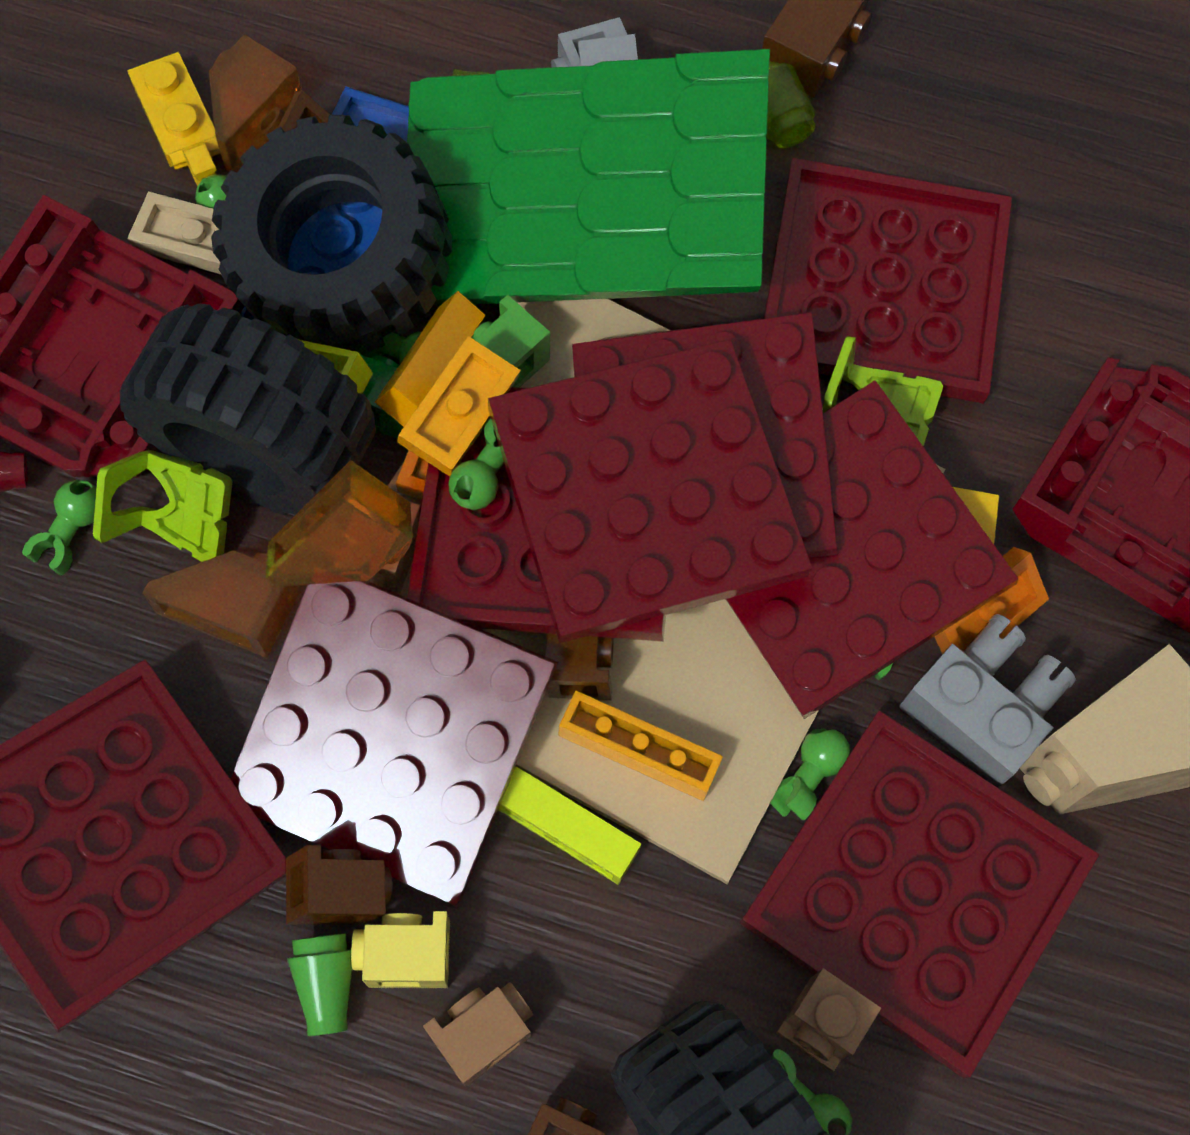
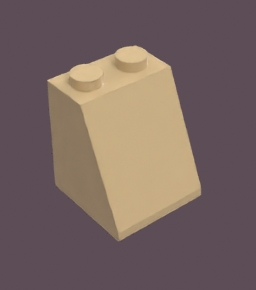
[1020,644,1190,815]

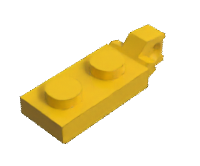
[127,52,222,186]

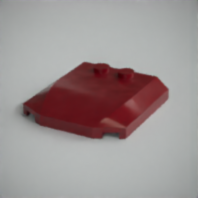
[0,194,244,478]
[1012,357,1190,633]

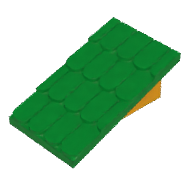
[407,49,770,306]

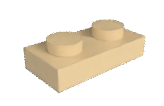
[127,191,221,274]

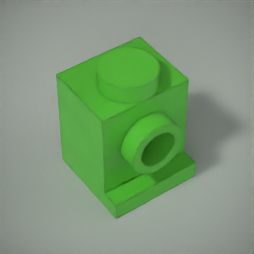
[471,295,550,387]

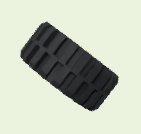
[211,115,452,352]
[119,304,376,519]
[611,1001,829,1135]

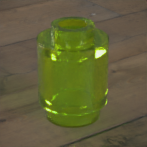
[766,62,816,148]

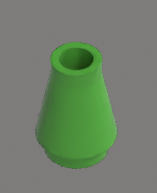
[287,933,352,1036]

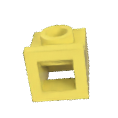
[351,911,450,988]

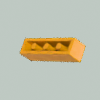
[375,291,485,427]
[558,691,723,801]

